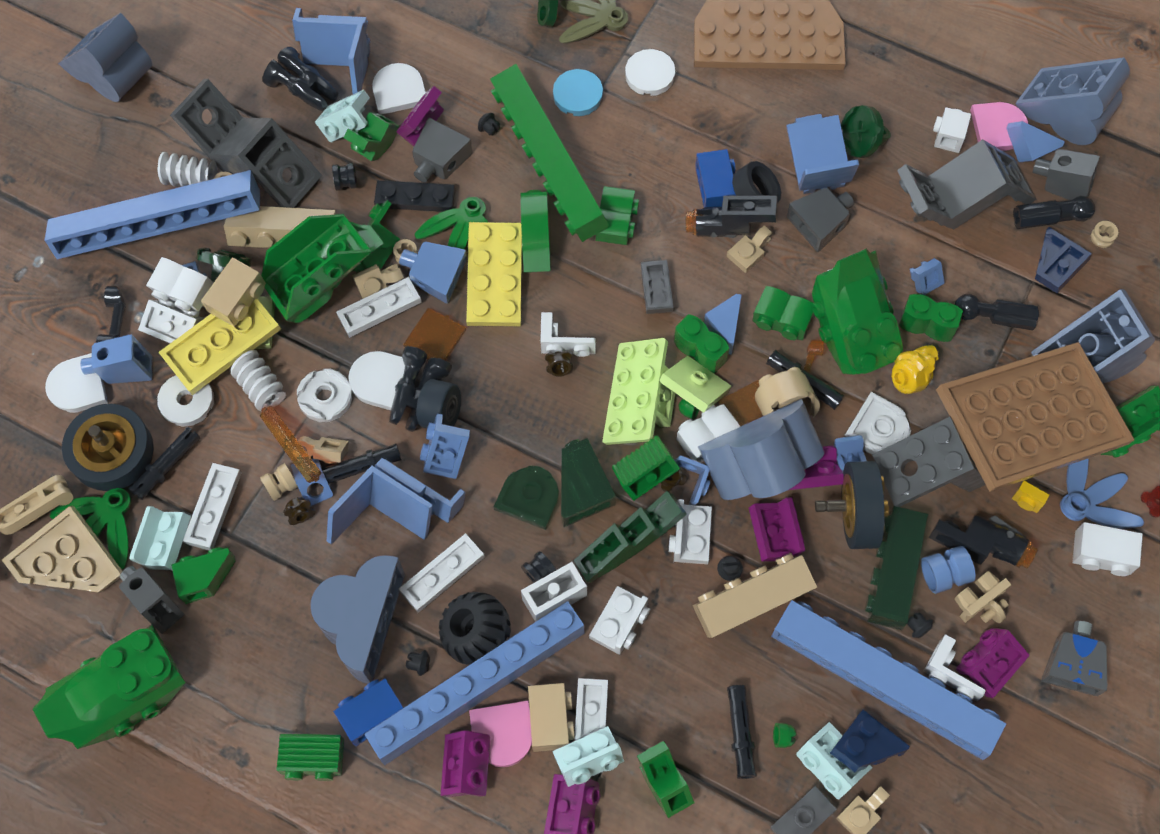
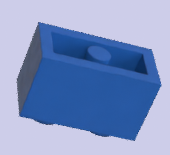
[695,149,736,207]
[333,679,403,747]

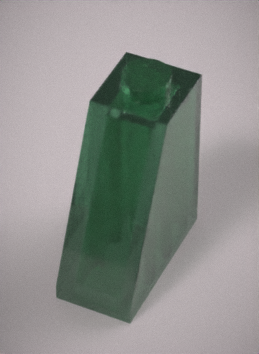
[561,438,616,527]

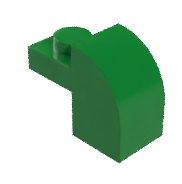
[343,112,400,161]
[637,741,694,818]

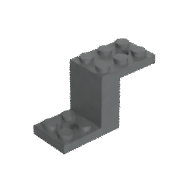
[170,79,322,208]
[897,139,1037,230]
[872,417,986,507]

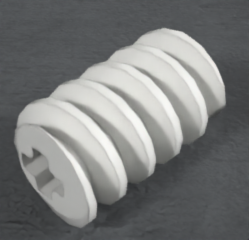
[158,152,217,187]
[231,350,286,412]

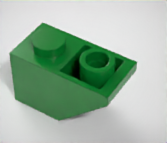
[171,547,236,604]

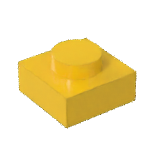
[1012,481,1050,513]

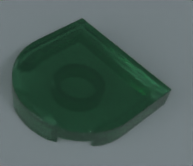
[493,466,559,530]

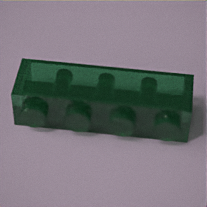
[864,506,928,630]

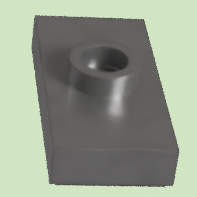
[641,260,674,314]
[770,786,837,834]

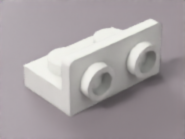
[138,299,204,343]
[669,499,712,565]
[589,586,650,655]

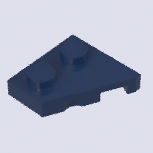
[1035,227,1092,293]
[830,710,910,773]

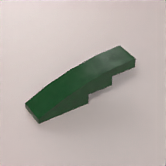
[573,491,687,583]

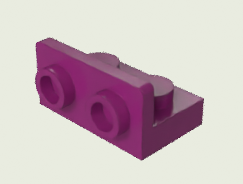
[396,86,444,146]
[789,445,844,490]
[956,628,1030,698]
[440,730,490,797]
[544,774,600,834]

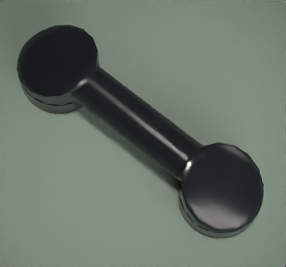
[96,286,126,343]

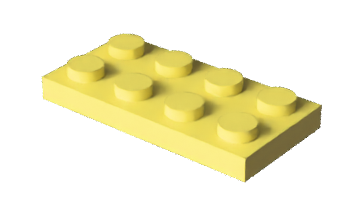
[466,222,522,326]
[159,299,281,395]

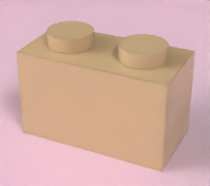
[201,257,266,327]
[528,683,575,752]

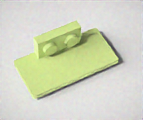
[603,338,675,445]

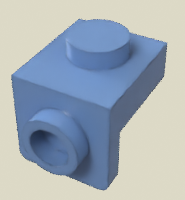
[834,435,867,472]

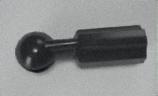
[1013,196,1095,229]
[955,294,1039,331]

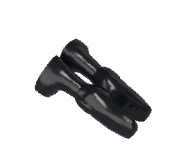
[262,47,339,112]
[389,346,452,432]

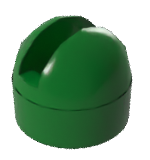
[678,399,700,420]
[773,723,797,748]

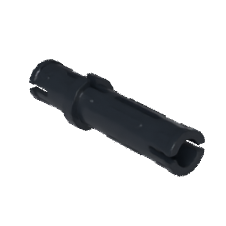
[766,350,844,410]
[129,427,200,500]
[320,444,402,487]
[727,685,757,779]

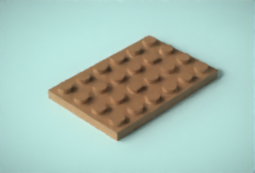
[936,342,1134,492]

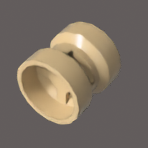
[260,463,298,501]

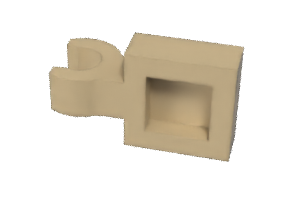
[727,226,772,273]
[352,264,404,299]
[296,436,348,464]
[836,786,890,834]

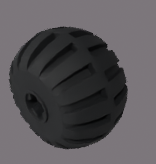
[439,592,511,665]

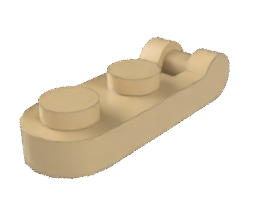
[0,475,73,535]

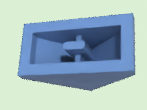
[1006,121,1065,162]
[704,294,741,355]

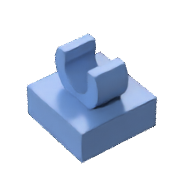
[910,258,944,295]

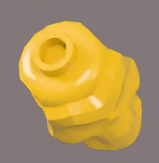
[891,345,939,394]

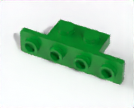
[332,200,400,289]
[1101,386,1160,458]

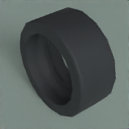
[732,161,782,204]

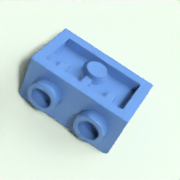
[420,413,470,479]

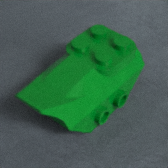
[261,214,384,323]
[811,248,903,375]
[33,624,186,749]

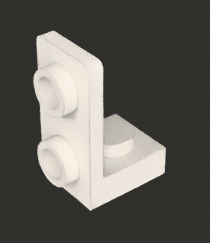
[541,312,596,357]
[924,634,986,701]

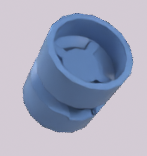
[921,546,976,594]

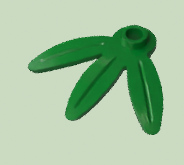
[415,197,489,249]
[50,488,131,569]

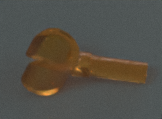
[804,340,824,373]

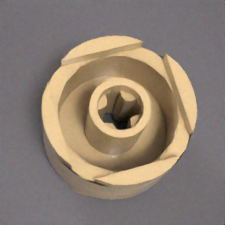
[755,367,820,418]

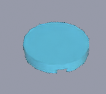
[553,69,603,116]

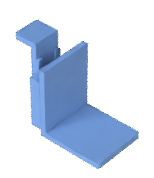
[292,8,370,94]
[786,114,859,194]
[326,458,466,544]

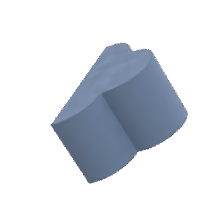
[58,13,153,102]
[1015,57,1130,145]
[1031,289,1155,384]
[698,399,825,500]
[311,555,405,684]

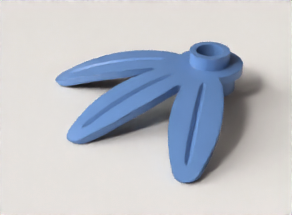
[1060,459,1144,529]

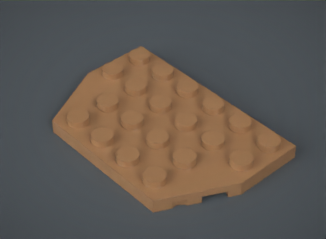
[694,0,845,70]

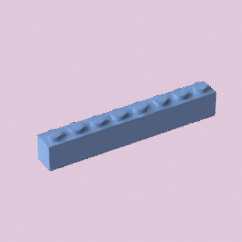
[45,170,260,259]
[771,600,1006,760]
[365,601,584,765]

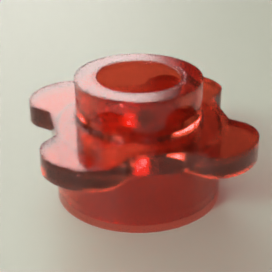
[1140,486,1160,518]

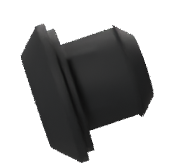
[478,113,500,135]
[717,556,743,581]
[907,612,933,638]
[406,650,430,676]

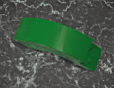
[521,190,550,272]

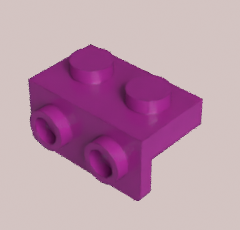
[749,497,805,562]

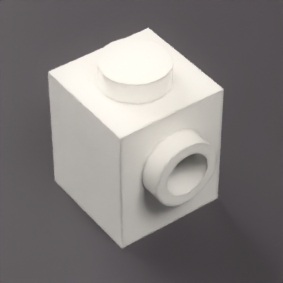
[933,108,971,153]

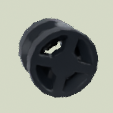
[332,162,357,191]
[521,551,556,583]

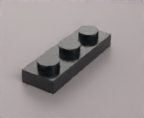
[374,180,455,212]

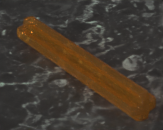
[260,406,321,483]

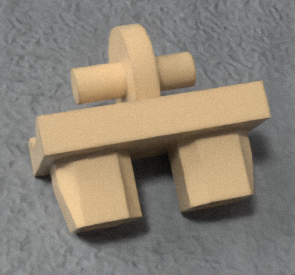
[954,571,1012,623]

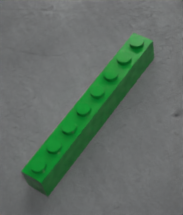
[490,64,610,242]

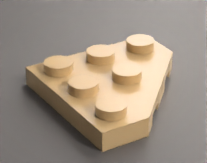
[2,506,122,592]

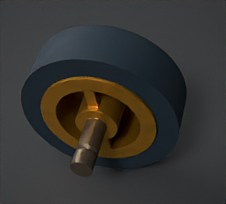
[62,404,154,491]
[815,461,889,549]

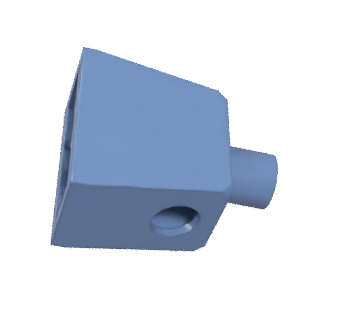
[399,242,467,304]
[80,334,152,384]

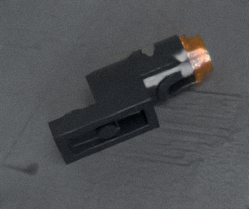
[686,196,777,238]
[929,515,1038,569]

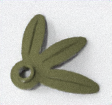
[559,0,628,44]

